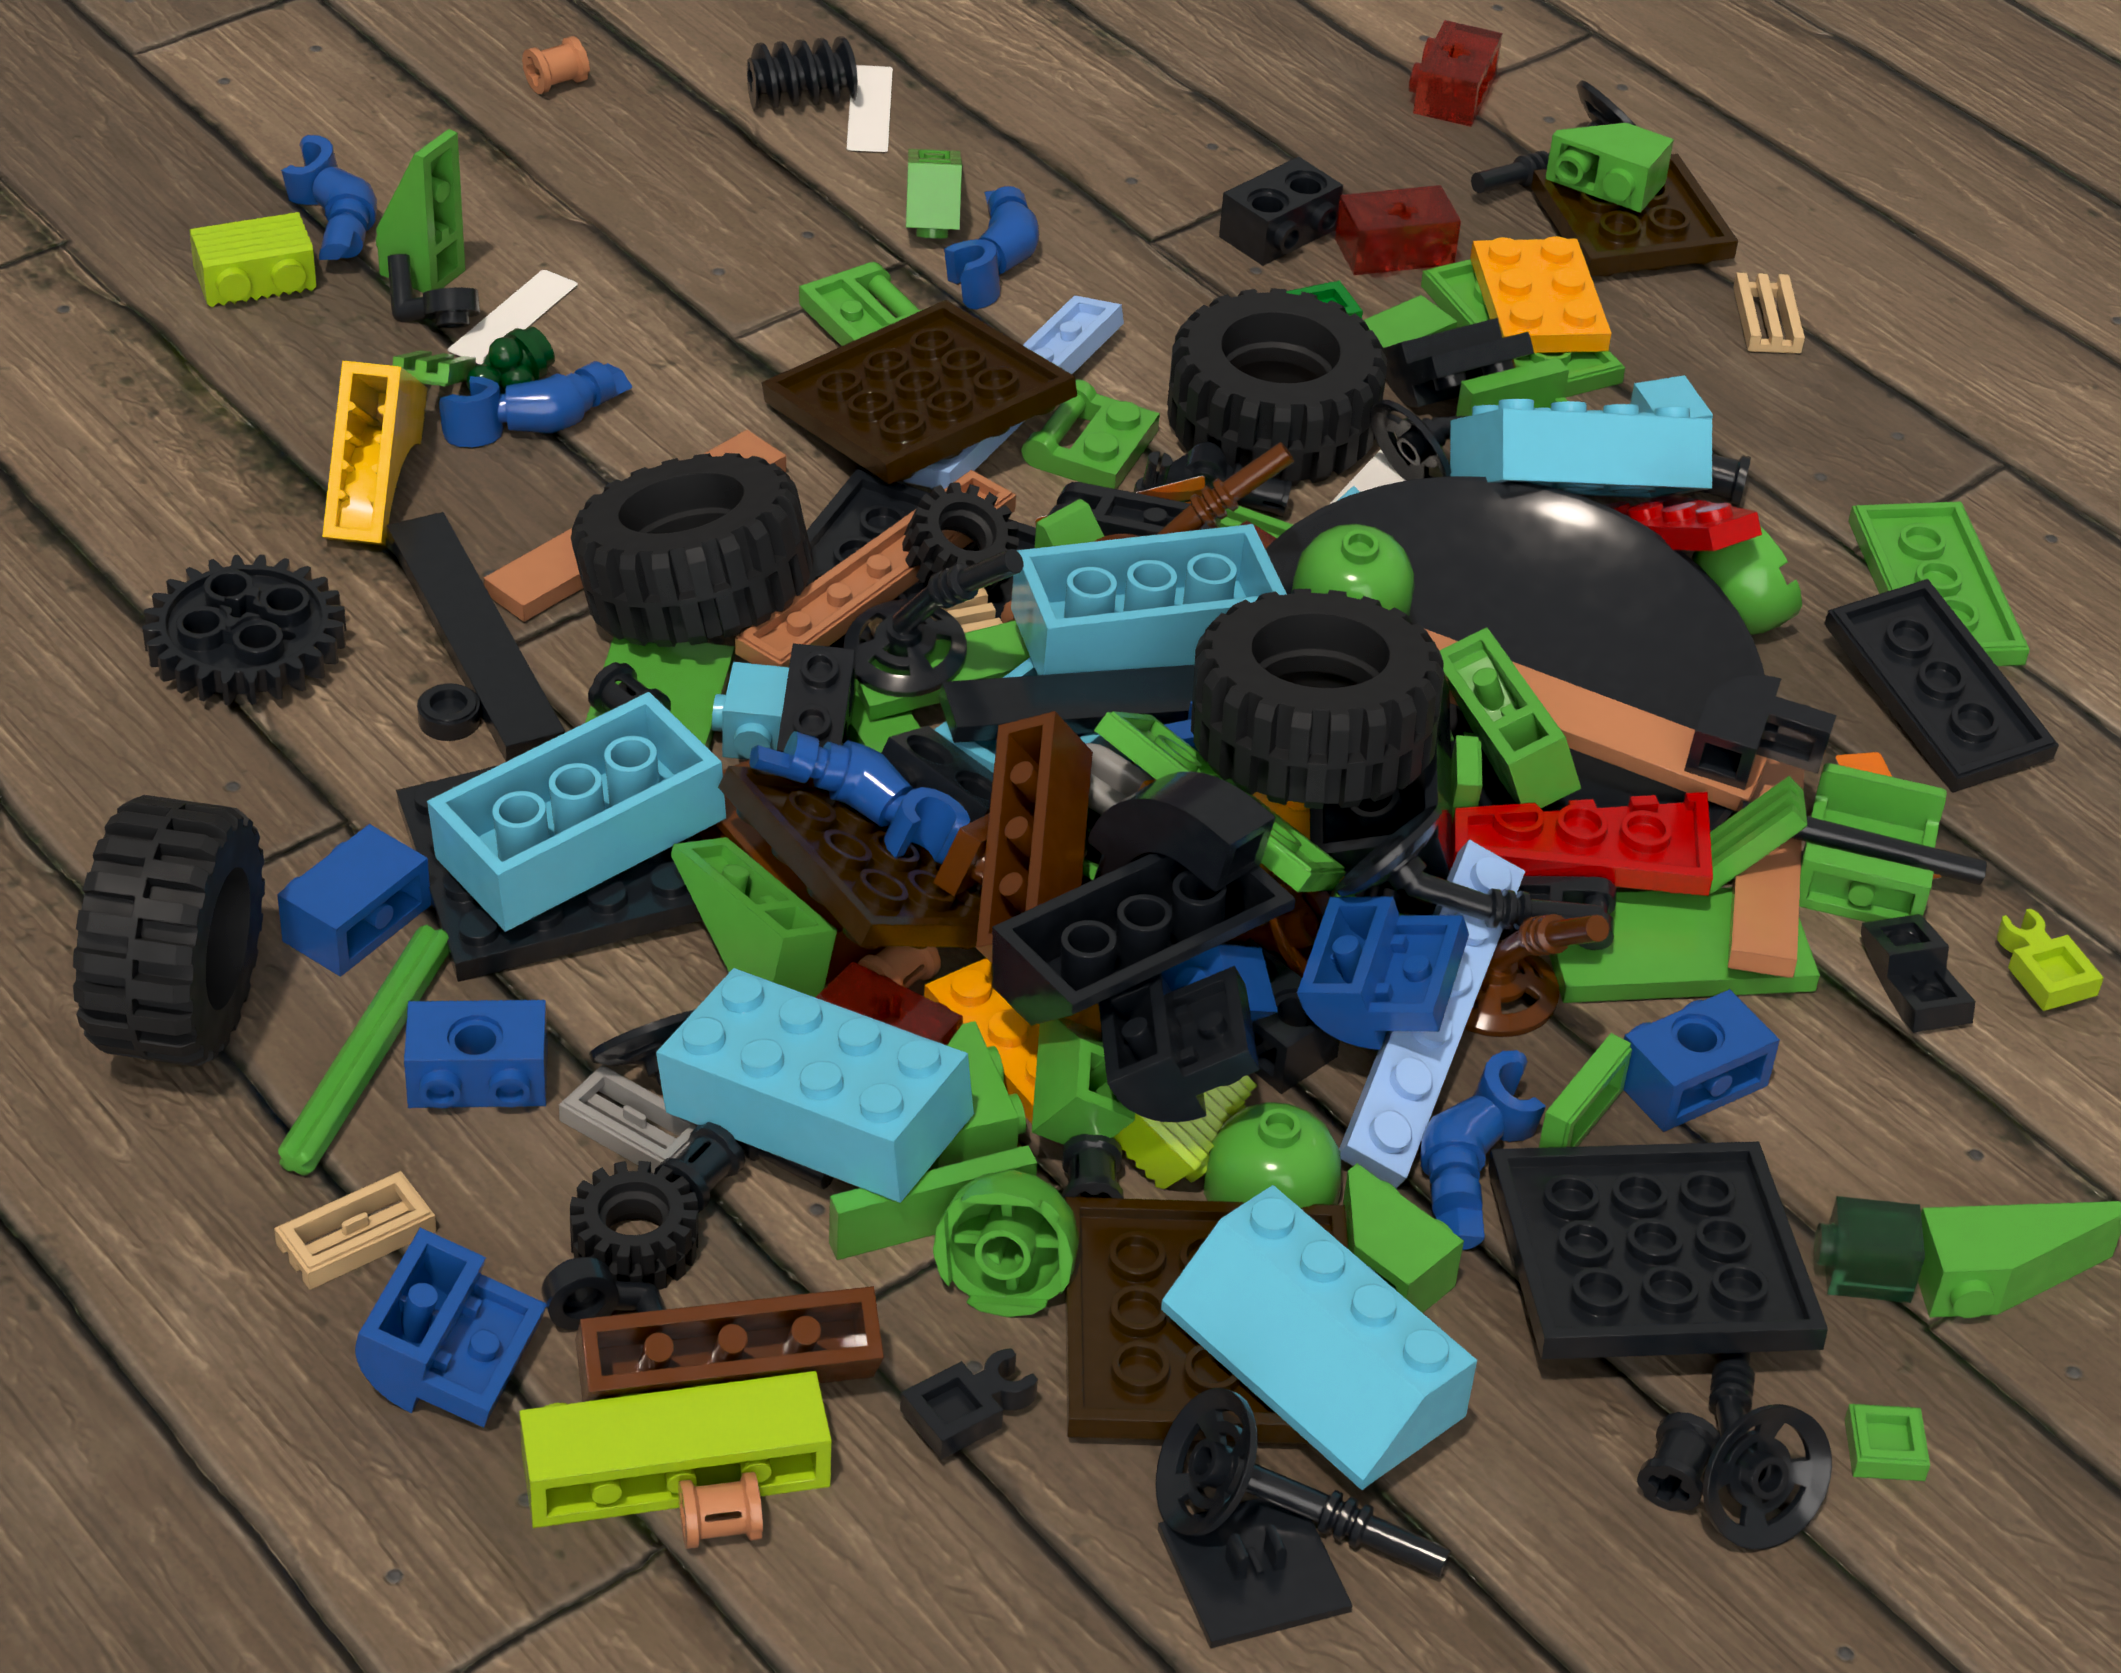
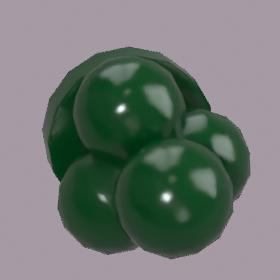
[466,326,555,392]

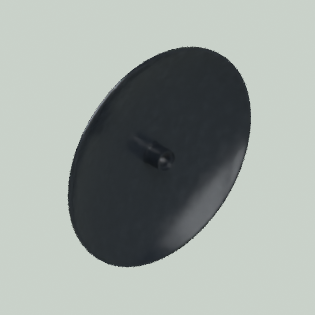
[1265,476,1765,889]

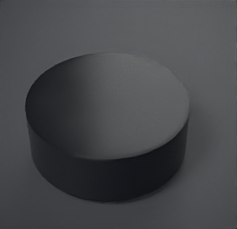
[417,683,481,741]

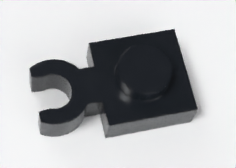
[900,1348,1038,1460]

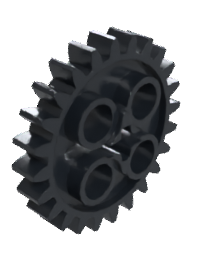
[142,555,346,705]

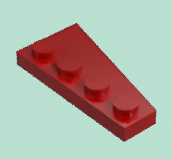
[1605,495,1762,551]
[1452,792,1713,896]

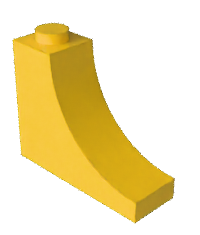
[322,361,427,546]

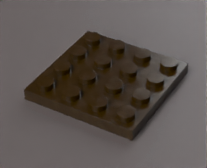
[761,300,1077,484]
[718,766,982,949]
[1065,1197,1348,1444]

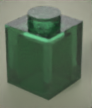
[1814,1196,1925,1303]

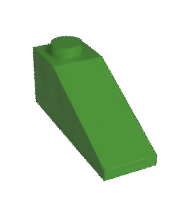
[376,129,465,293]
[906,149,962,238]
[1439,627,1581,808]
[671,837,837,999]
[1909,1201,2121,1318]

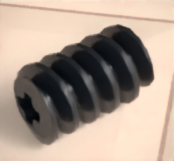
[747,36,858,110]

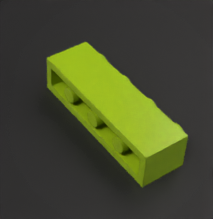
[519,1371,832,1528]

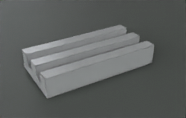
[559,1065,708,1174]

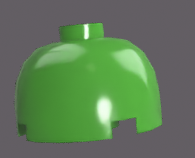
[1292,524,1415,616]
[1691,526,1802,635]
[1204,1102,1341,1208]
[933,1170,1079,1317]

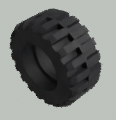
[1167,288,1387,486]
[570,453,813,647]
[1191,589,1445,809]
[73,795,265,1066]

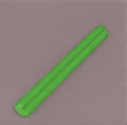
[278,925,449,1176]

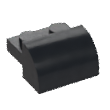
[1383,318,1534,408]
[1099,966,1259,1122]

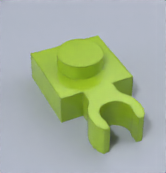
[1997,909,2104,1011]

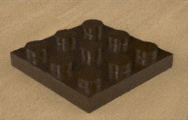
[1531,153,1738,276]

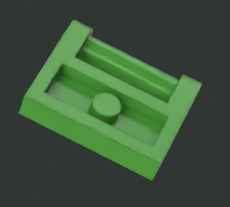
[799,262,924,346]
[1021,379,1160,489]

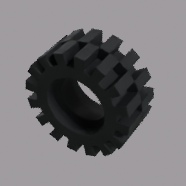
[902,483,1019,592]
[570,1161,698,1290]

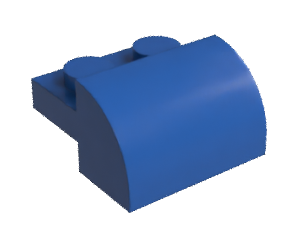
[1297,897,1469,1050]
[355,1227,546,1428]

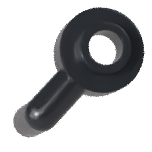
[387,254,480,329]
[541,1257,666,1330]

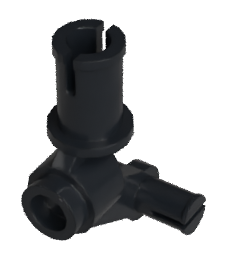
[1133,442,1292,517]

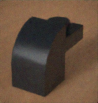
[1684,675,1837,790]

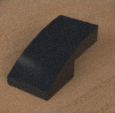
[1861,914,1976,1033]

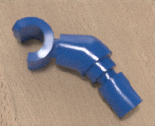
[281,135,377,260]
[944,186,1039,310]
[439,361,633,448]
[749,731,970,865]
[1420,1050,1546,1250]

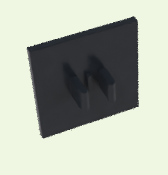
[1157,1498,1353,1649]

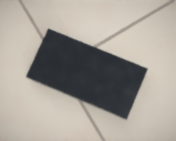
[1824,579,2059,793]

